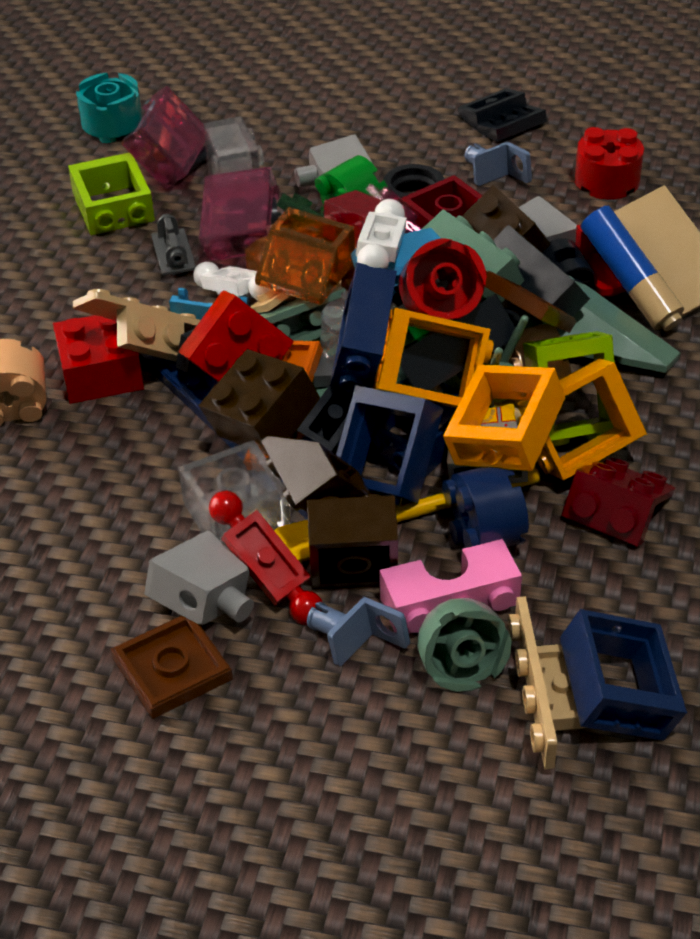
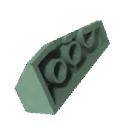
[524,275,681,373]

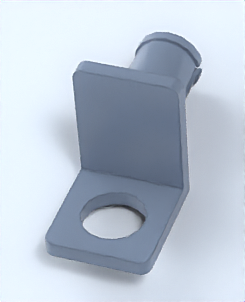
[464,141,532,186]
[307,597,410,666]

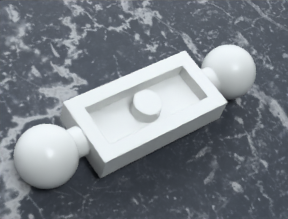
[356,199,407,269]
[193,262,278,300]

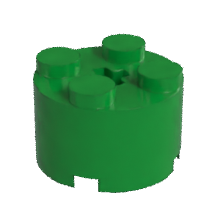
[314,155,391,217]

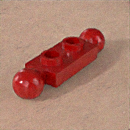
[209,490,323,625]

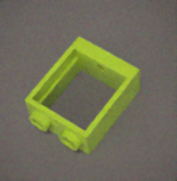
[68,152,155,236]
[523,331,614,446]

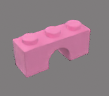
[379,539,522,633]

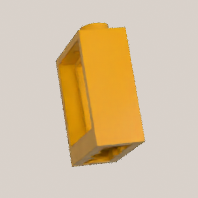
[373,308,493,409]
[517,358,647,481]
[443,365,565,471]

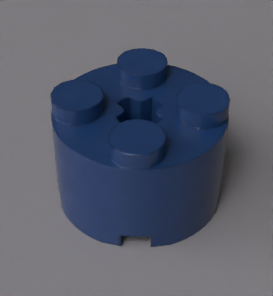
[442,467,529,548]

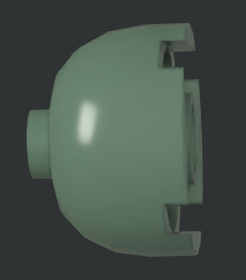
[417,598,512,692]

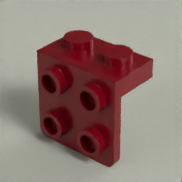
[562,456,675,546]

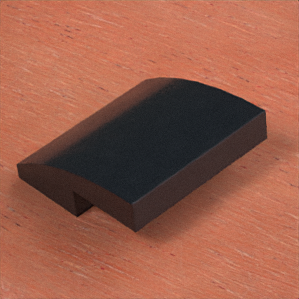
[458,88,547,142]

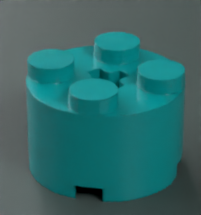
[76,73,143,143]

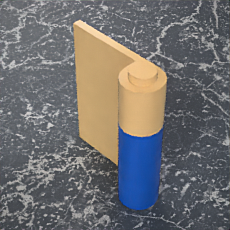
[580,185,700,332]

